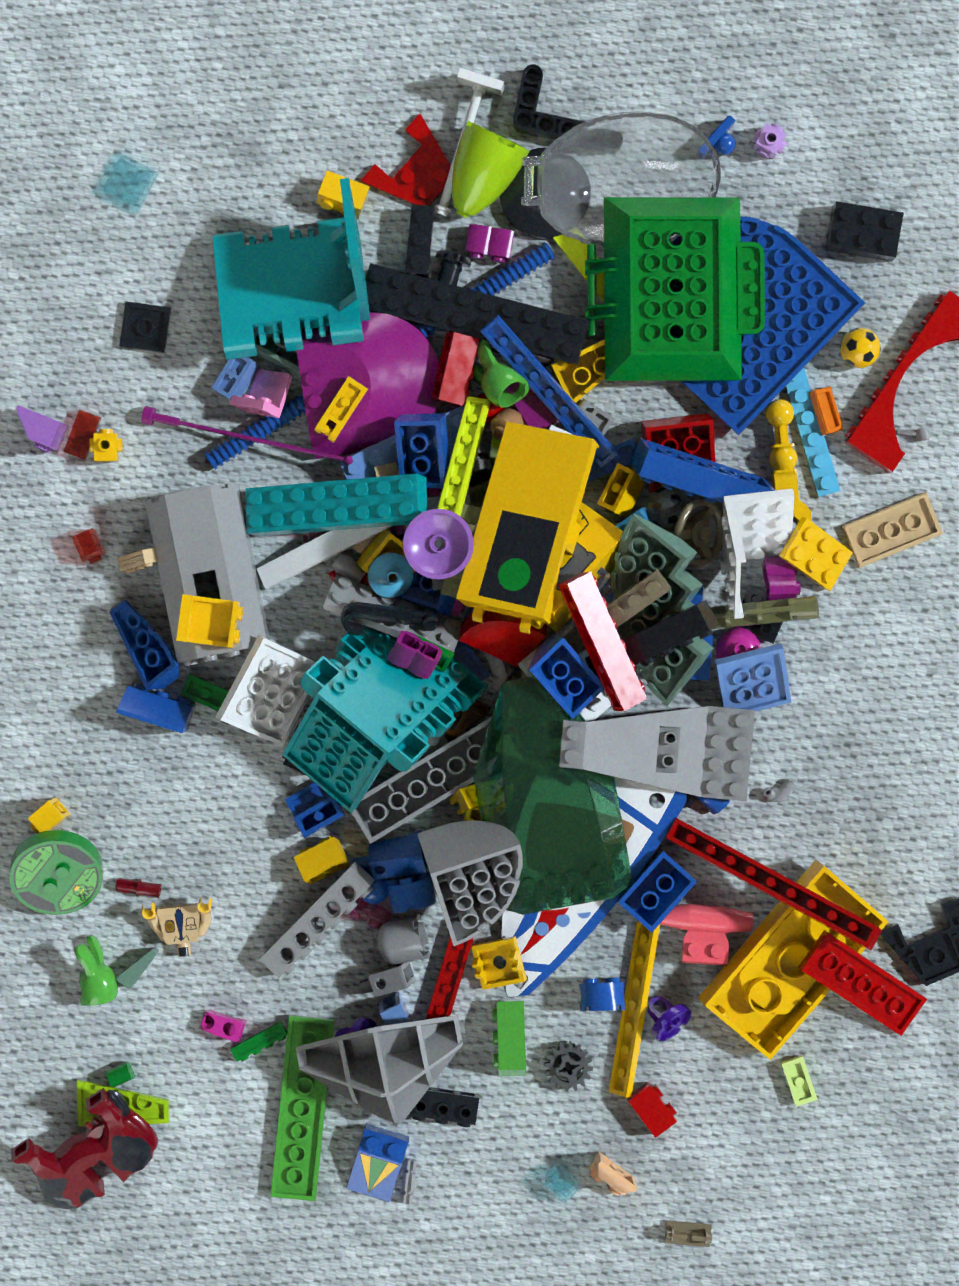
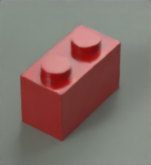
[627,1081,677,1138]

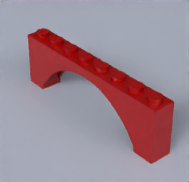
[845,290,959,473]

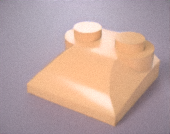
[589,1152,638,1196]

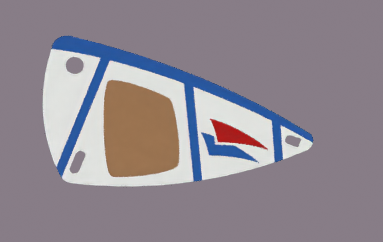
[502,756,687,997]

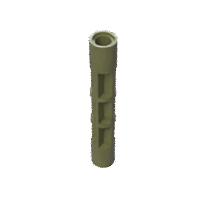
[710,596,819,629]

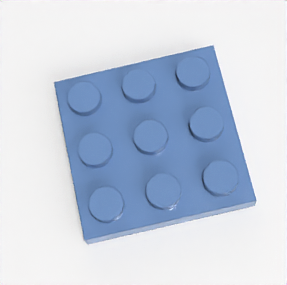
[715,643,791,711]

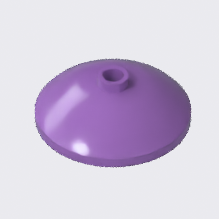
[403,509,474,579]

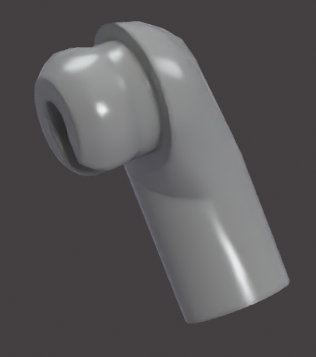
[762,779,796,802]

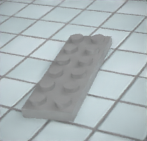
[322,574,462,652]

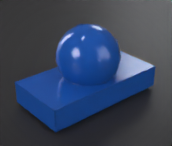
[697,115,736,158]

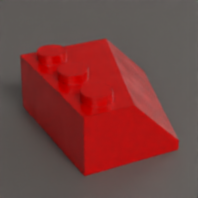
[641,413,716,493]

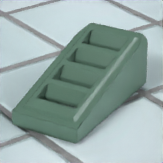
[115,948,159,989]

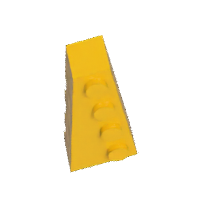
[550,339,605,403]

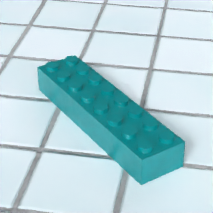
[246,473,427,536]

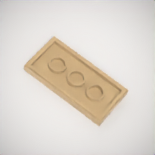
[841,492,943,568]

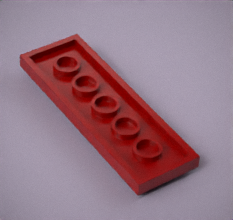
[798,930,927,1036]

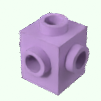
[753,123,787,159]

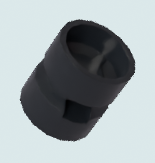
[469,442,493,485]

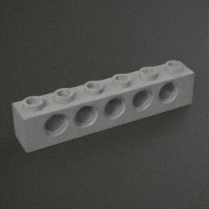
[259,861,375,979]

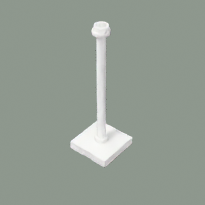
[434,68,505,217]

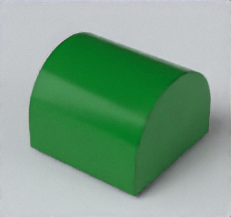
[106,1061,136,1088]

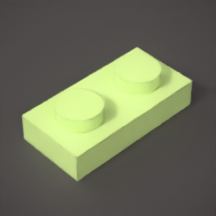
[780,1055,818,1107]

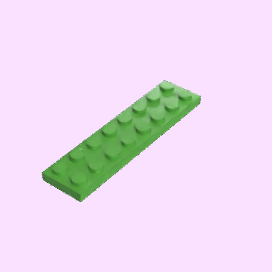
[270,1015,335,1201]

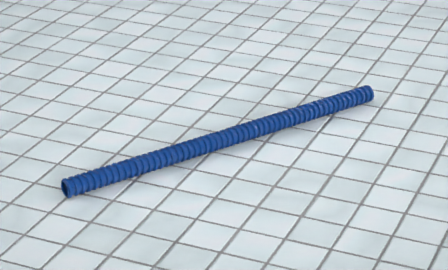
[205,242,555,470]

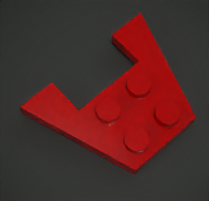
[360,113,451,206]

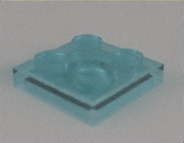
[97,151,159,214]

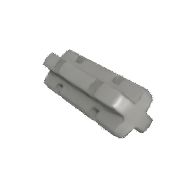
[400,1158,417,1204]

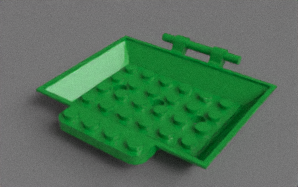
[585,197,765,381]

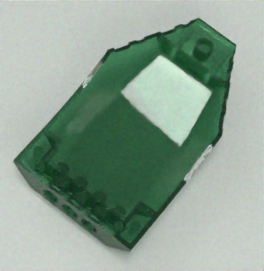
[473,676,633,915]

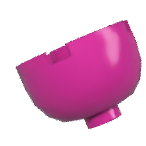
[715,627,761,659]

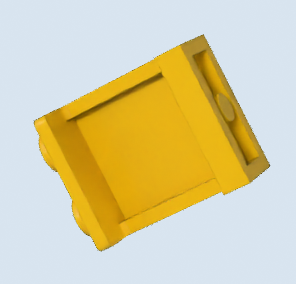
[176,594,244,648]

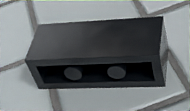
[405,204,435,278]

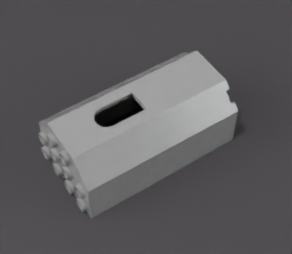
[145,482,271,666]

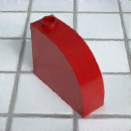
[459,610,547,667]

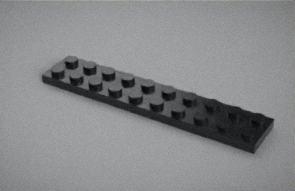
[365,263,590,366]

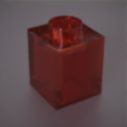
[72,528,106,565]

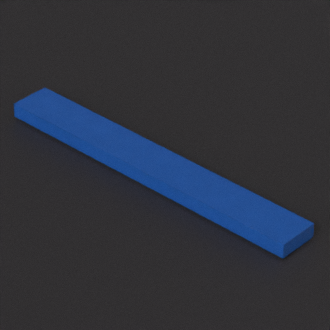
[480,315,618,469]

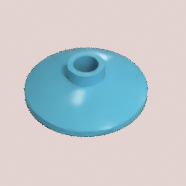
[368,552,413,598]

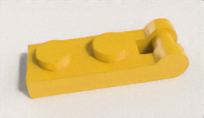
[314,376,368,443]

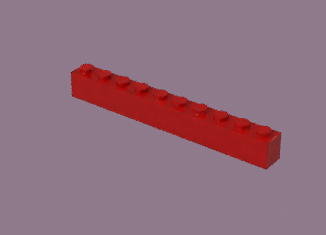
[666,818,882,951]

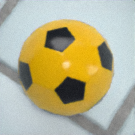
[840,328,881,368]

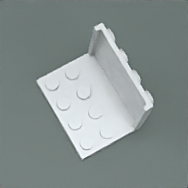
[720,489,794,619]

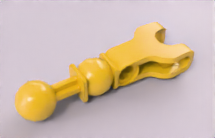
[765,399,812,523]

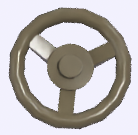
[674,498,723,570]

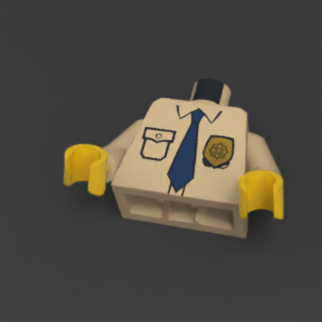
[142,898,213,957]

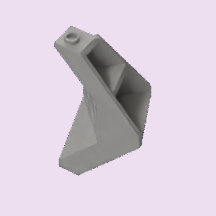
[296,1015,466,1124]

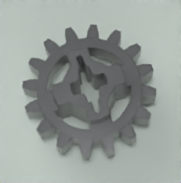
[544,1041,593,1092]

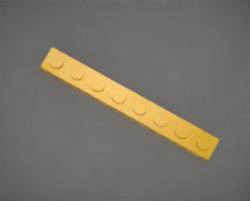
[608,920,660,1098]

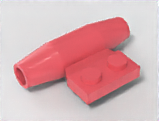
[661,904,753,966]

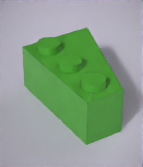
[492,1001,526,1077]

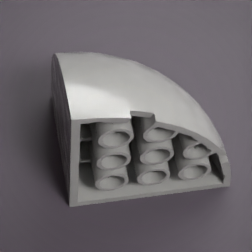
[417,820,523,946]

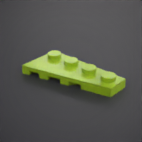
[76,1080,170,1126]

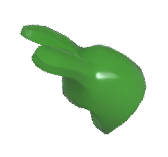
[473,340,529,408]
[75,935,118,1006]

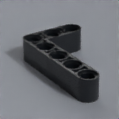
[513,64,623,152]

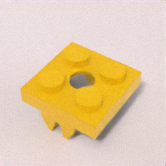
[471,936,527,990]

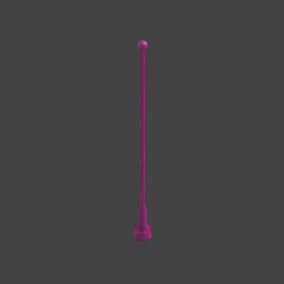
[141,406,353,465]

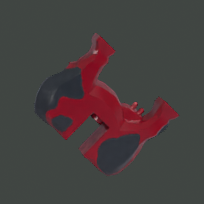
[11,1088,158,1210]

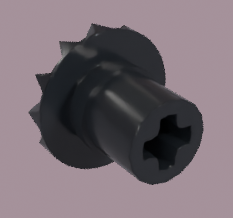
[435,250,471,286]

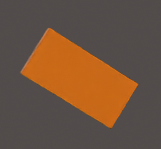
[809,386,844,436]

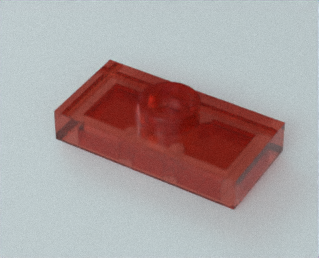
[63,409,102,460]

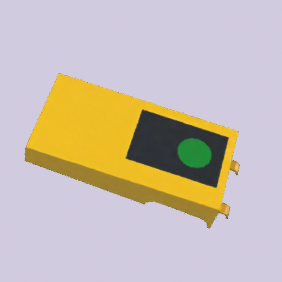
[456,422,599,634]

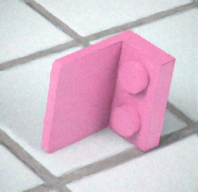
[229,369,293,418]

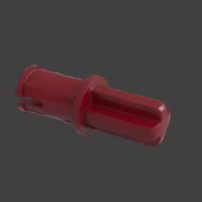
[115,878,162,898]

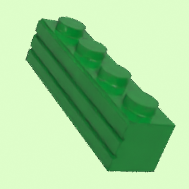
[230,1021,287,1062]

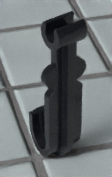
[341,602,438,635]

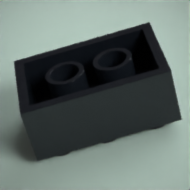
[825,201,904,262]

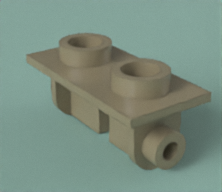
[665,1220,712,1247]

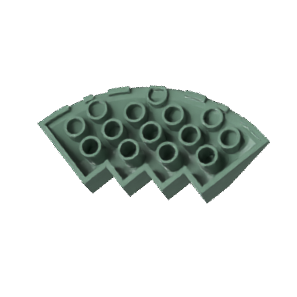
[611,514,714,706]

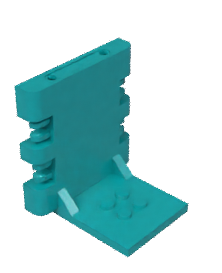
[213,178,370,360]
[282,625,488,813]

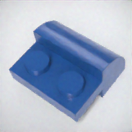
[285,782,345,838]

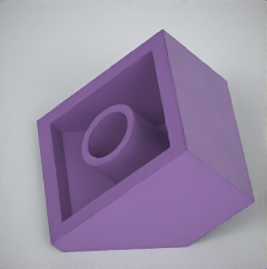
[16,405,68,453]

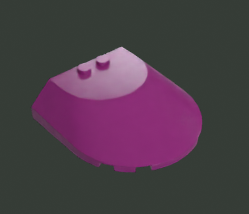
[297,313,439,459]

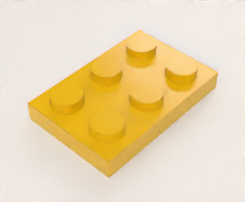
[779,517,853,591]

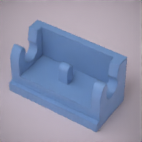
[211,357,260,400]

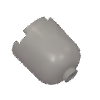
[374,914,430,965]

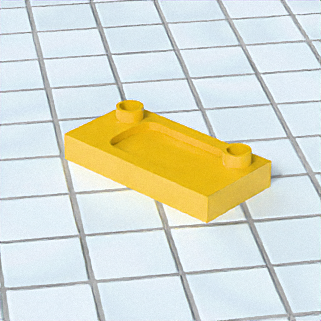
[698,859,889,1060]

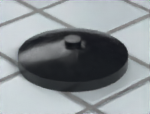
[500,148,590,239]

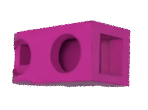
[200,1010,247,1042]

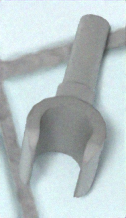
[897,428,930,442]

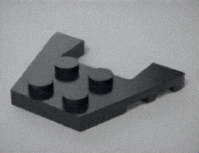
[880,897,959,986]

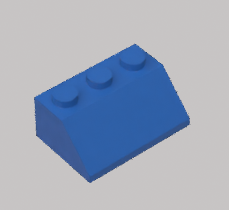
[528,633,604,719]
[116,683,195,733]
[617,849,697,932]

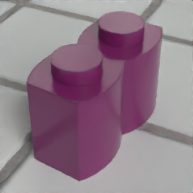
[465,224,514,263]
[762,556,801,601]
[387,630,443,679]

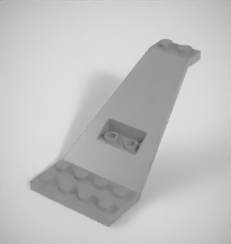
[559,706,755,801]

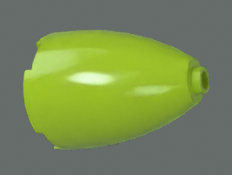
[452,121,530,218]

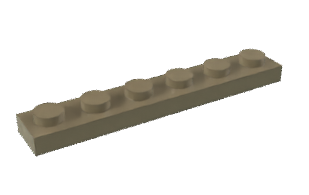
[562,569,671,655]

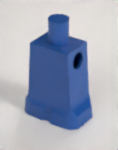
[353,830,429,880]

